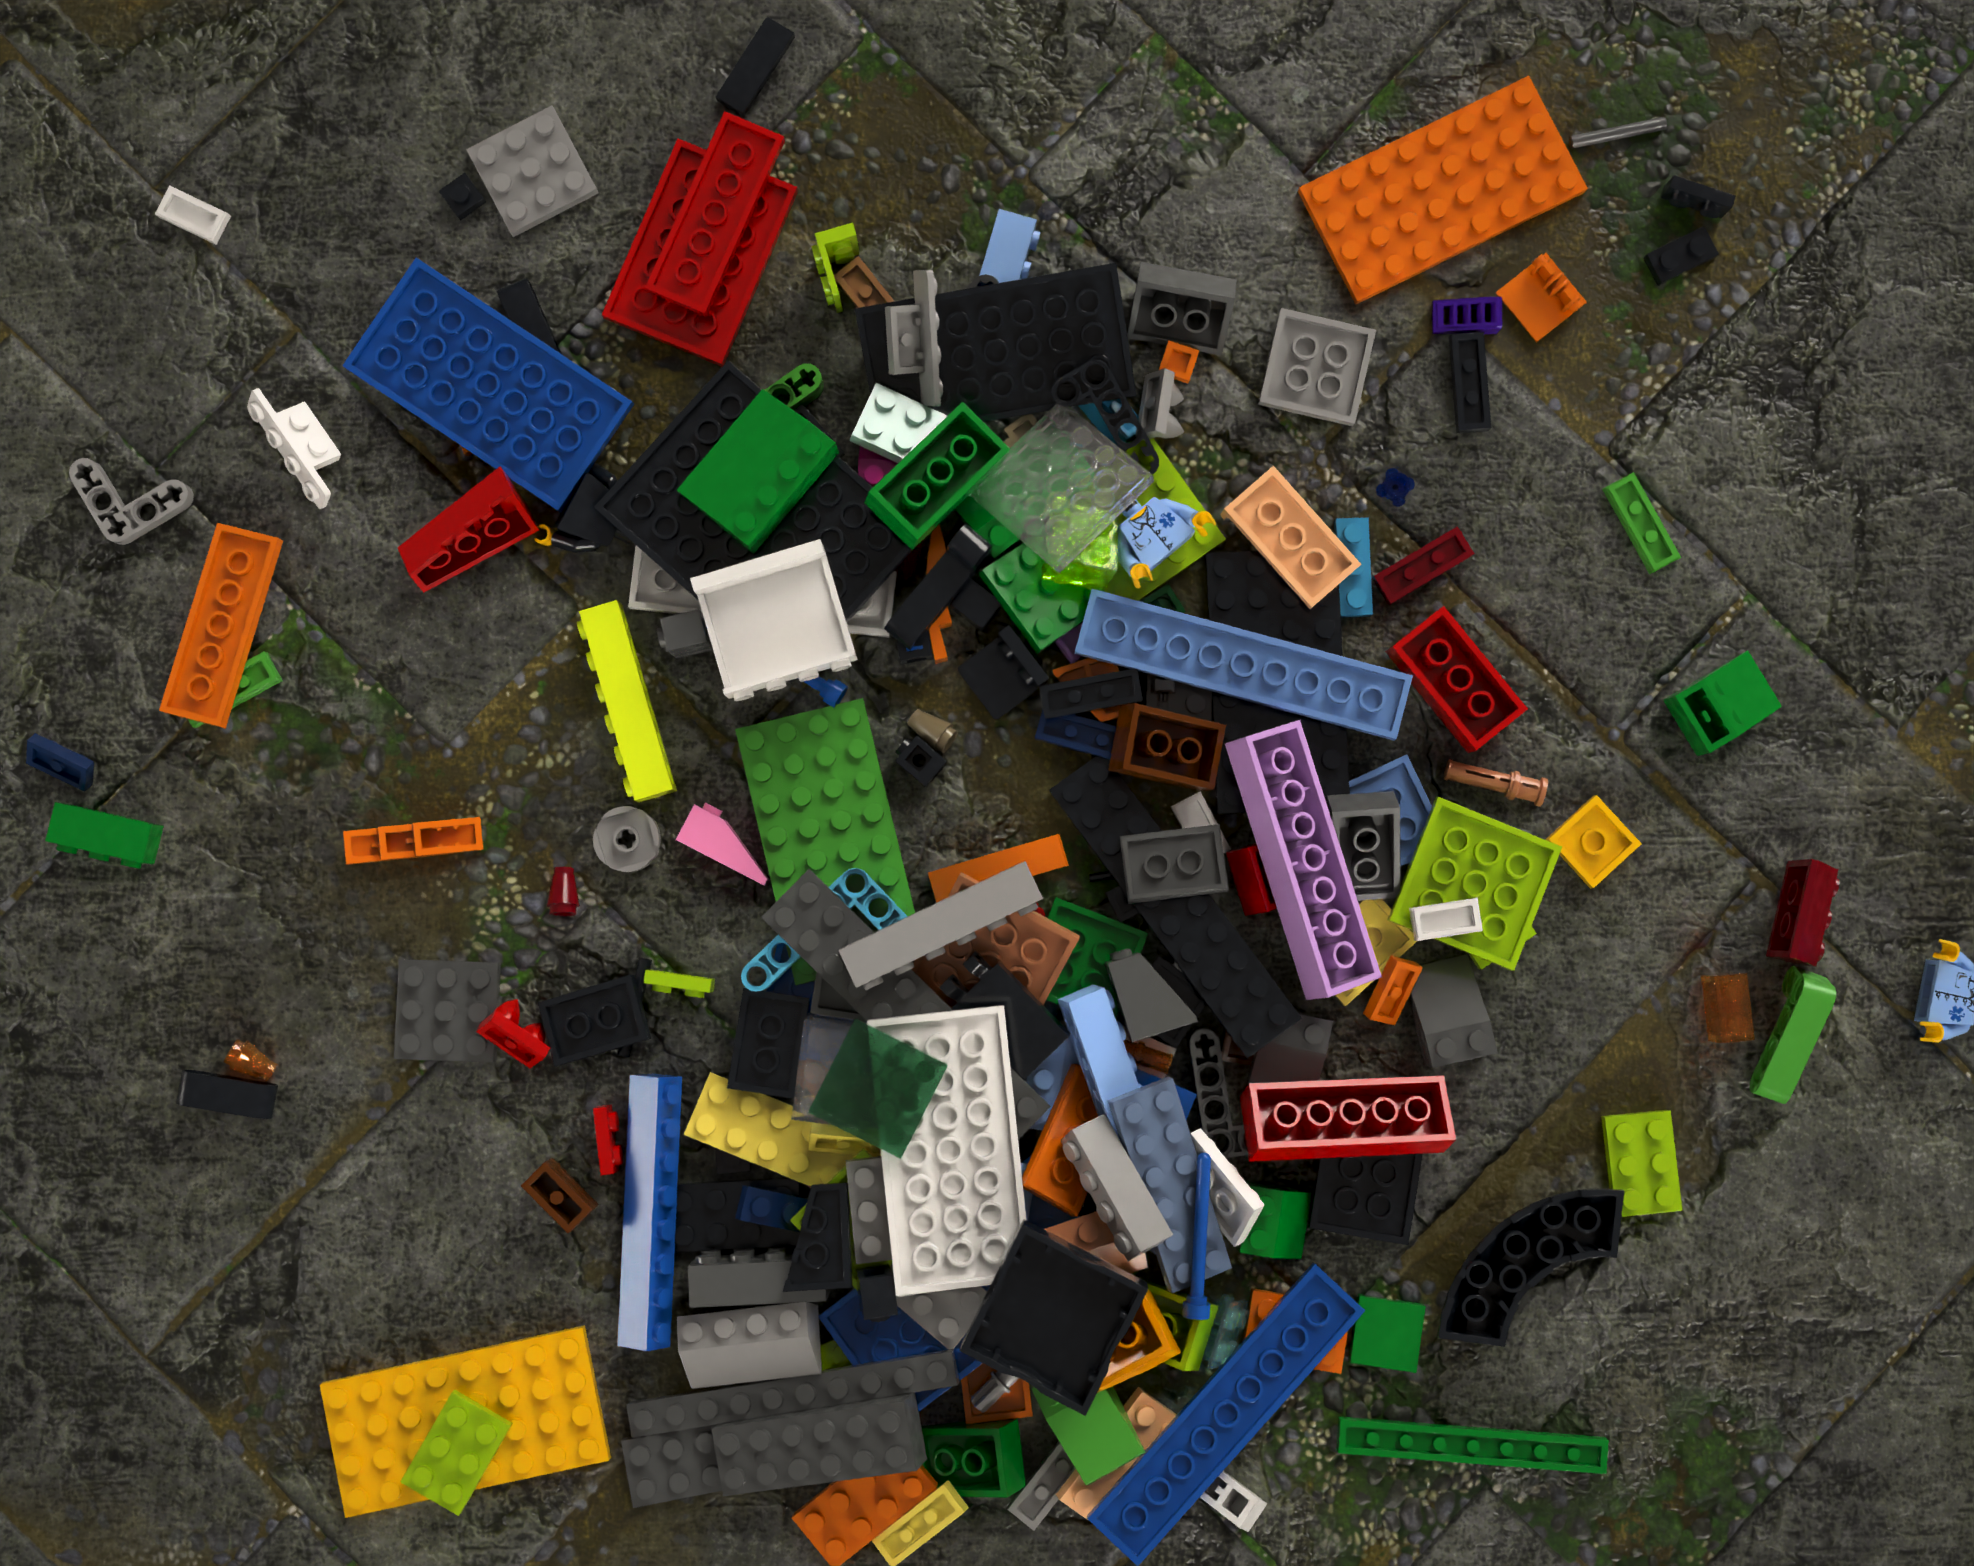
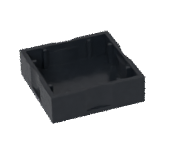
[960,1219,1148,1416]

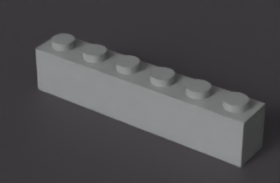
[838,861,1043,990]

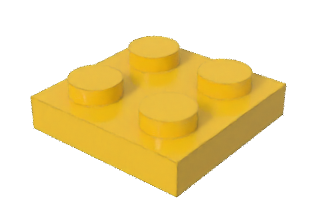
[1545,795,1642,888]

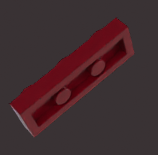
[1372,526,1475,606]

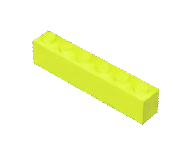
[577,600,677,803]

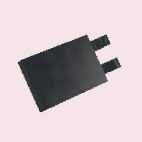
[940,951,1071,1080]

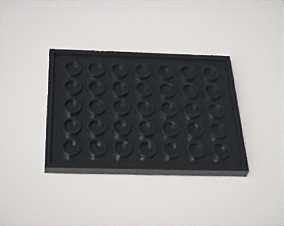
[594,361,916,684]

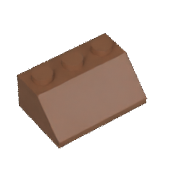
[1044,1211,1148,1274]

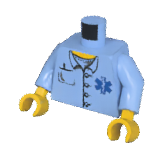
[1115,493,1216,589]
[1914,939,1974,1043]

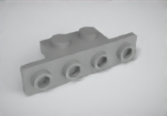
[885,270,943,406]

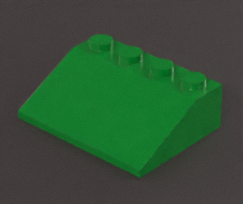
[677,389,839,554]

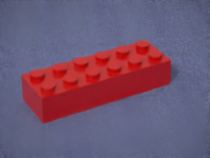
[1240,1075,1456,1162]

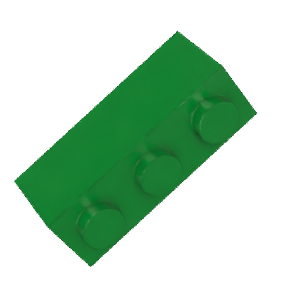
[45,802,164,869]

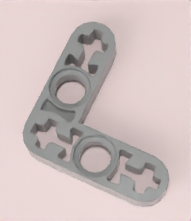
[69,458,194,545]

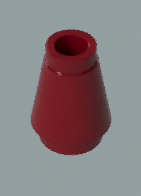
[546,867,580,916]

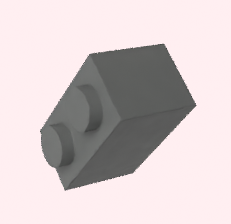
[657,609,713,659]

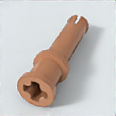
[1444,759,1548,807]

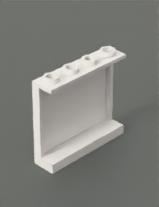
[690,539,858,701]

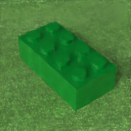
[864,402,1011,550]

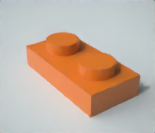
[1363,955,1423,1026]

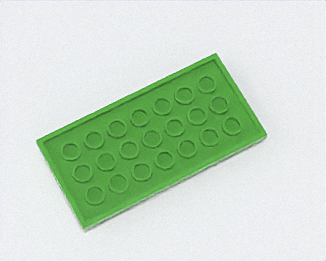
[735,698,915,986]

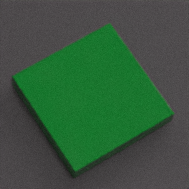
[1348,1294,1426,1373]

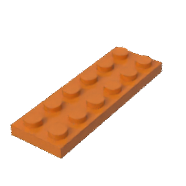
[159,523,283,729]

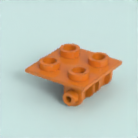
[1496,253,1587,343]

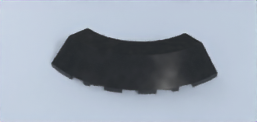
[1437,1188,1624,1347]

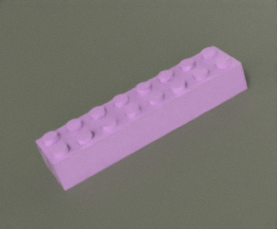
[1225,720,1382,1000]

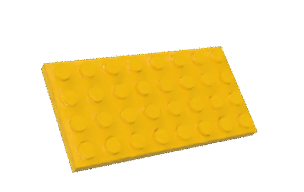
[320,1325,611,1518]

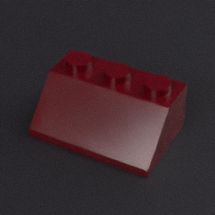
[1766,859,1839,967]

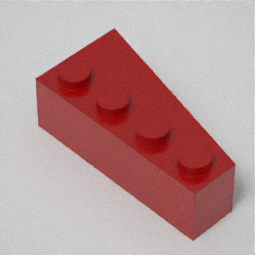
[397,466,539,593]

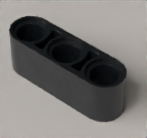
[497,278,562,354]
[176,1070,278,1119]

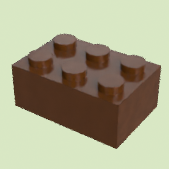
[1108,703,1226,791]

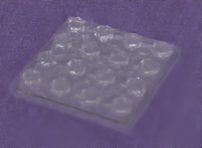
[971,404,1154,573]

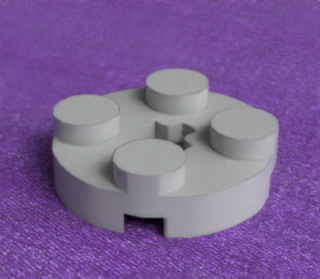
[593,806,661,872]

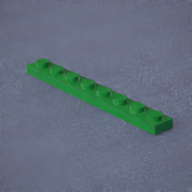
[1336,1416,1609,1474]

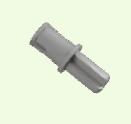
[971,1371,1019,1412]

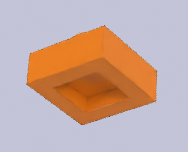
[1159,340,1199,384]

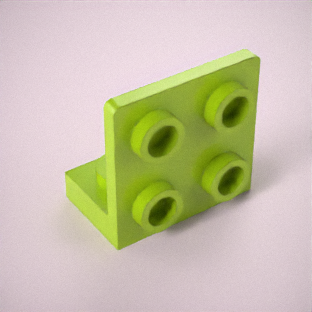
[811,223,860,313]

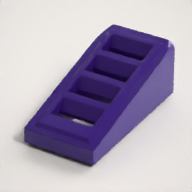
[1432,297,1502,334]

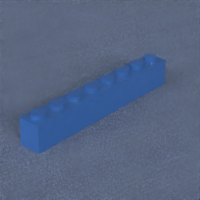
[617,1074,682,1351]

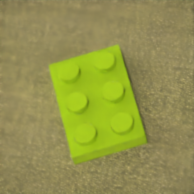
[1601,1110,1683,1217]
[401,1390,513,1516]

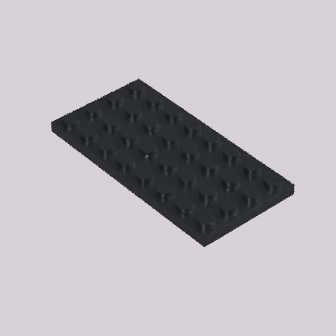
[855,262,1137,422]
[1205,551,1350,814]

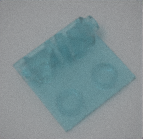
[1203,1293,1249,1369]

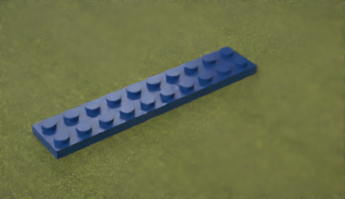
[1087,1263,1365,1566]

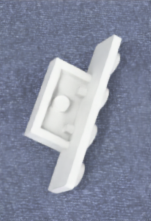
[247,388,341,509]

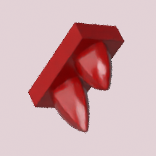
[476,999,550,1069]

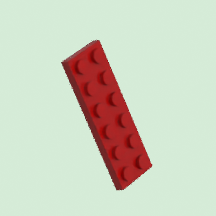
[645,111,785,317]

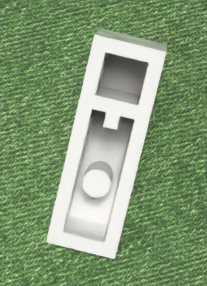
[1200,1470,1267,1532]

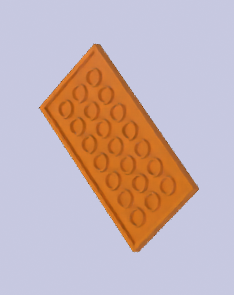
[1297,76,1588,305]

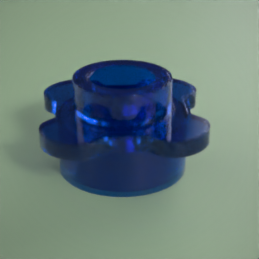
[1376,468,1415,507]

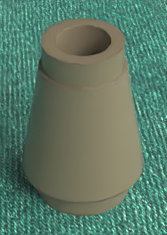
[907,709,958,753]

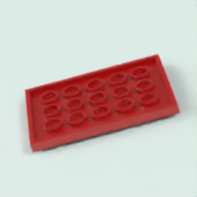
[602,138,798,367]

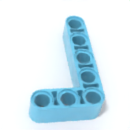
[741,868,908,992]

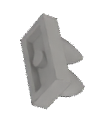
[1136,368,1184,439]

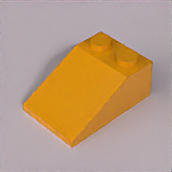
[1097,1290,1181,1393]

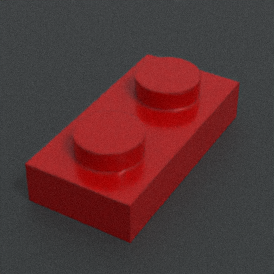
[593,1104,623,1176]

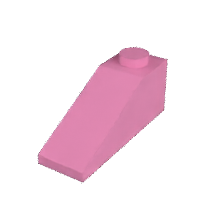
[676,802,770,886]

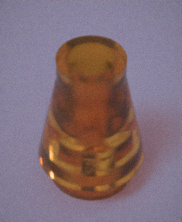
[224,1039,278,1082]

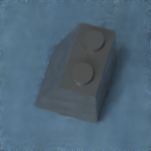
[1104,948,1198,1042]

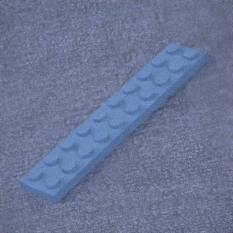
[1074,589,1413,741]

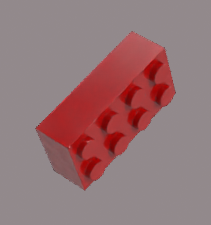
[1385,606,1528,753]

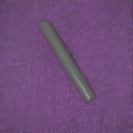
[1569,117,1667,149]

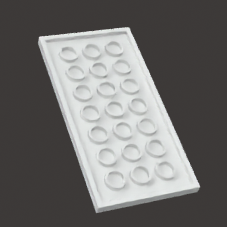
[867,1005,1027,1296]

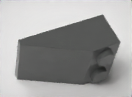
[1327,791,1400,901]
[1409,954,1498,1068]
[1245,1014,1333,1089]

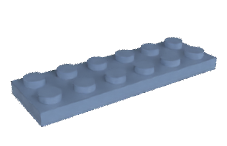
[1108,1077,1232,1294]

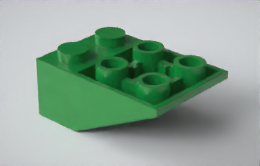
[1663,650,1782,756]

